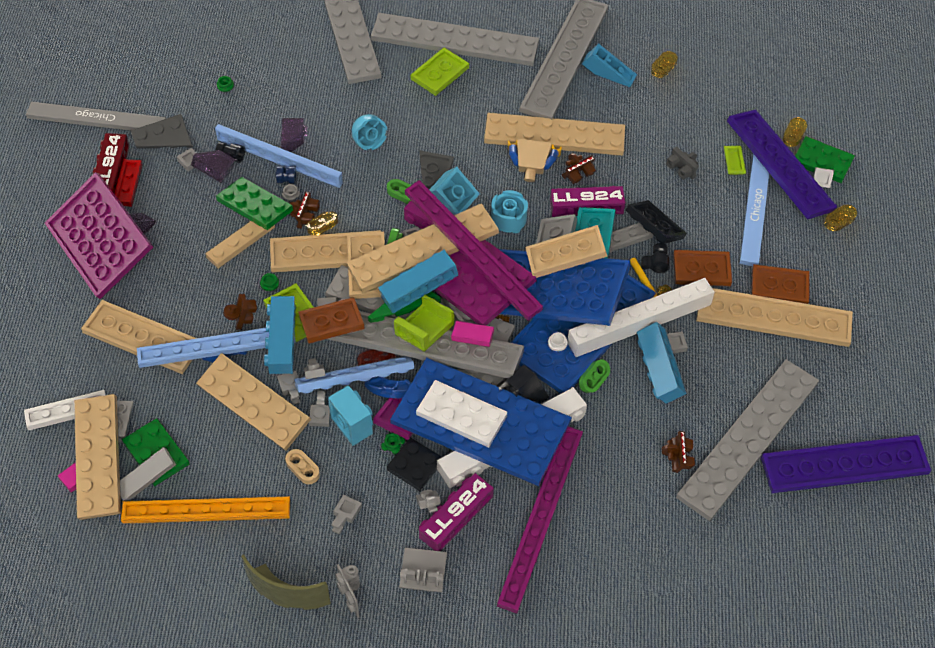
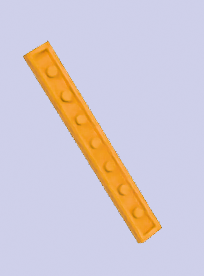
[121,496,290,523]

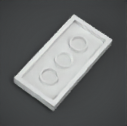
[416,380,507,448]

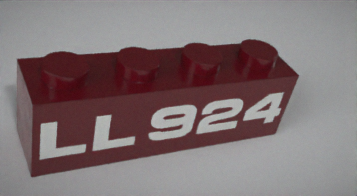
[93,133,130,193]

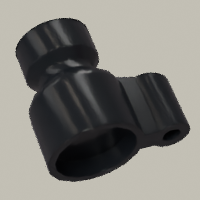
[216,142,245,163]
[641,243,669,273]

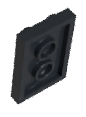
[625,200,687,244]

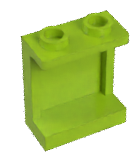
[393,295,454,352]

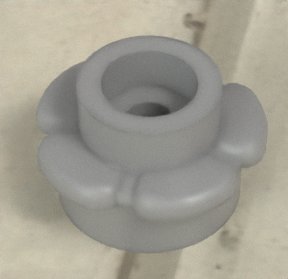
[282,184,300,201]

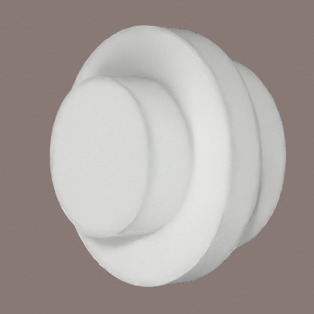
[548,332,568,351]

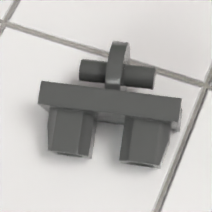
[666,147,699,180]

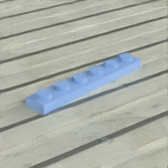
[294,356,414,393]

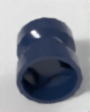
[276,166,296,184]

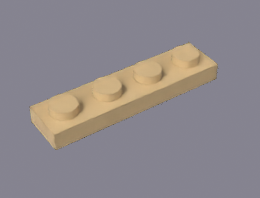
[205,221,275,268]

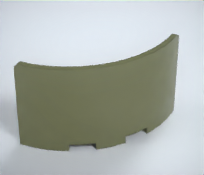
[241,554,331,610]

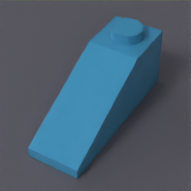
[582,43,637,87]

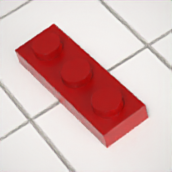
[114,159,142,207]

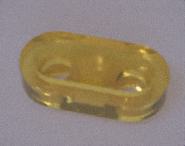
[651,51,678,78]
[783,118,807,147]
[824,205,857,231]
[306,211,338,235]

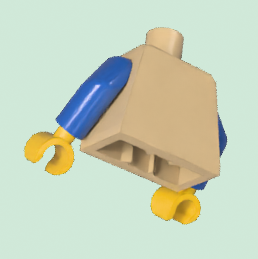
[508,139,562,182]

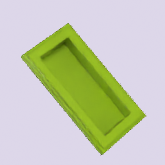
[724,146,746,175]

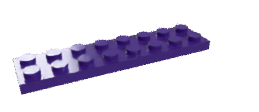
[727,109,837,220]
[761,435,931,494]

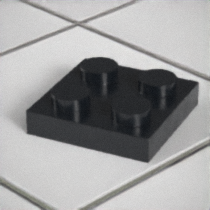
[387,437,442,491]

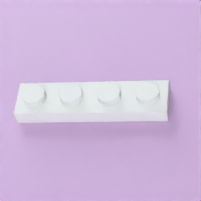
[24,390,106,430]

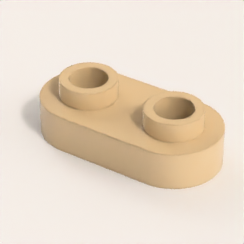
[285,449,320,484]

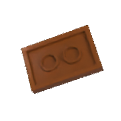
[673,250,732,286]
[751,264,810,304]
[298,297,365,344]

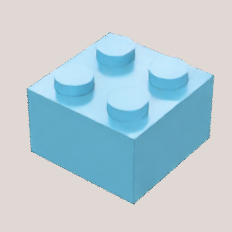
[429,167,480,215]
[328,385,373,446]

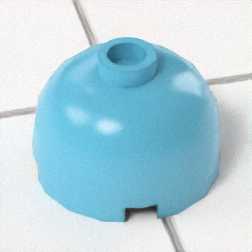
[352,114,387,150]

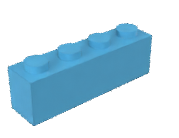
[378,250,459,313]
[264,296,296,374]
[637,322,686,404]

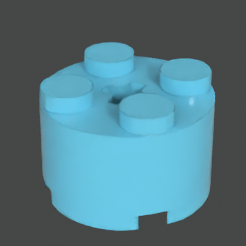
[491,190,528,233]

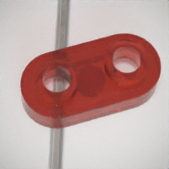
[357,349,395,366]

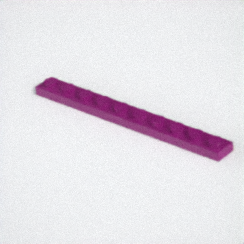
[405,180,543,321]
[497,427,583,614]

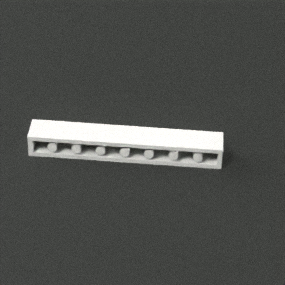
[567,278,715,357]
[437,387,587,488]

